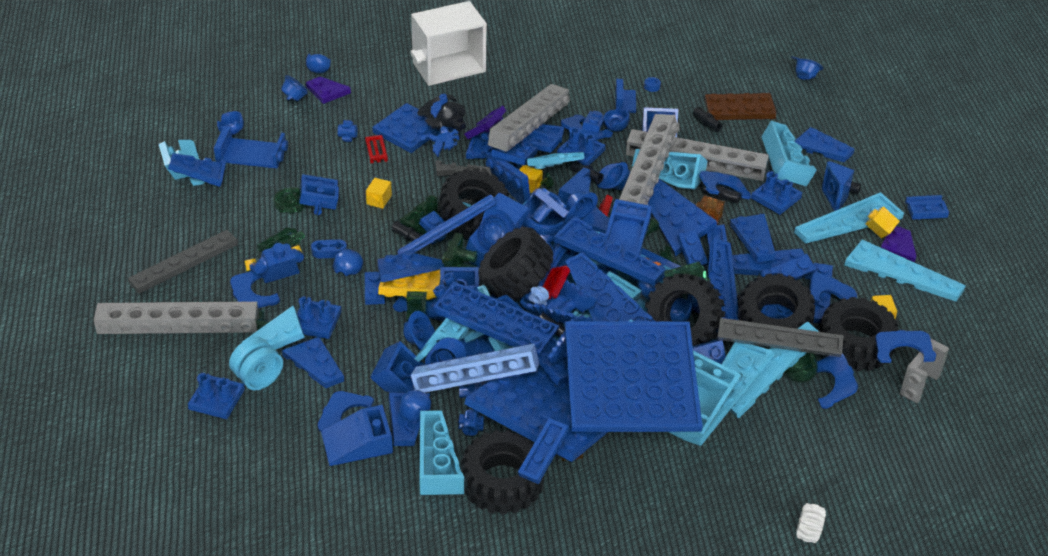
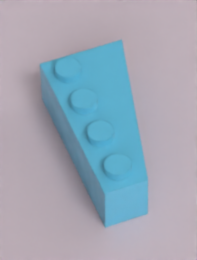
[762,121,817,186]
[420,411,464,495]

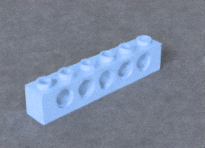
[411,344,539,393]

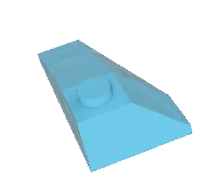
[632,149,708,190]

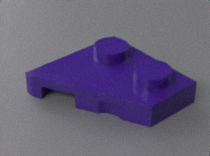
[306,77,351,104]
[464,105,507,139]
[881,226,917,263]

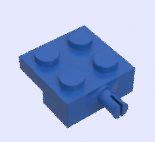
[299,174,339,215]

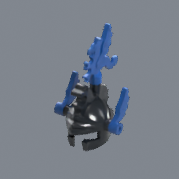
[417,94,466,157]

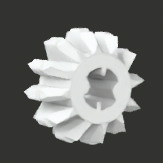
[796,503,826,543]

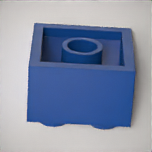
[370,341,425,393]

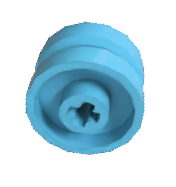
[229,337,283,390]

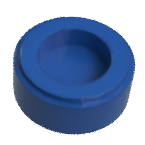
[644,77,661,92]

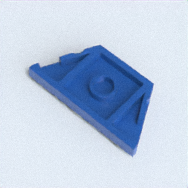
[377,251,445,282]

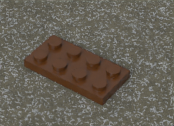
[704,93,776,120]

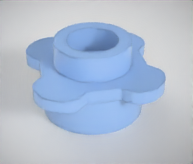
[529,286,549,306]

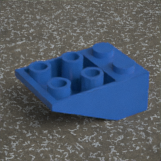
[321,405,393,466]

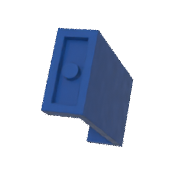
[214,126,288,169]

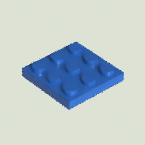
[372,103,440,153]

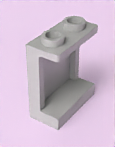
[900,339,949,403]

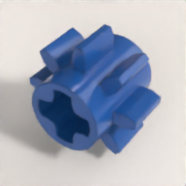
[338,120,358,142]
[458,409,484,436]

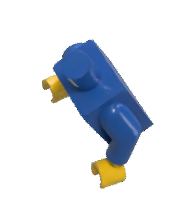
[244,243,304,283]

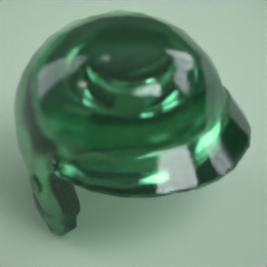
[784,352,818,383]

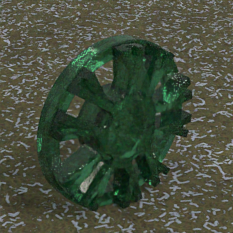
[274,187,307,214]

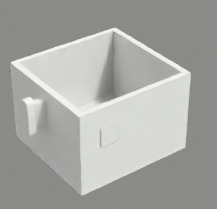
[411,1,487,86]

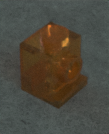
[696,196,725,225]

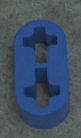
[311,239,347,259]

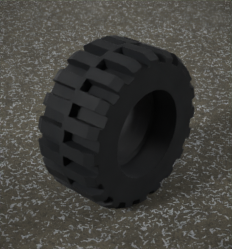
[437,169,510,239]
[478,227,553,301]
[645,273,725,346]
[738,273,815,349]
[819,297,899,371]
[461,430,544,514]

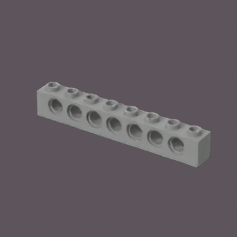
[488,84,570,152]
[619,114,679,205]
[626,129,769,181]
[94,302,259,334]

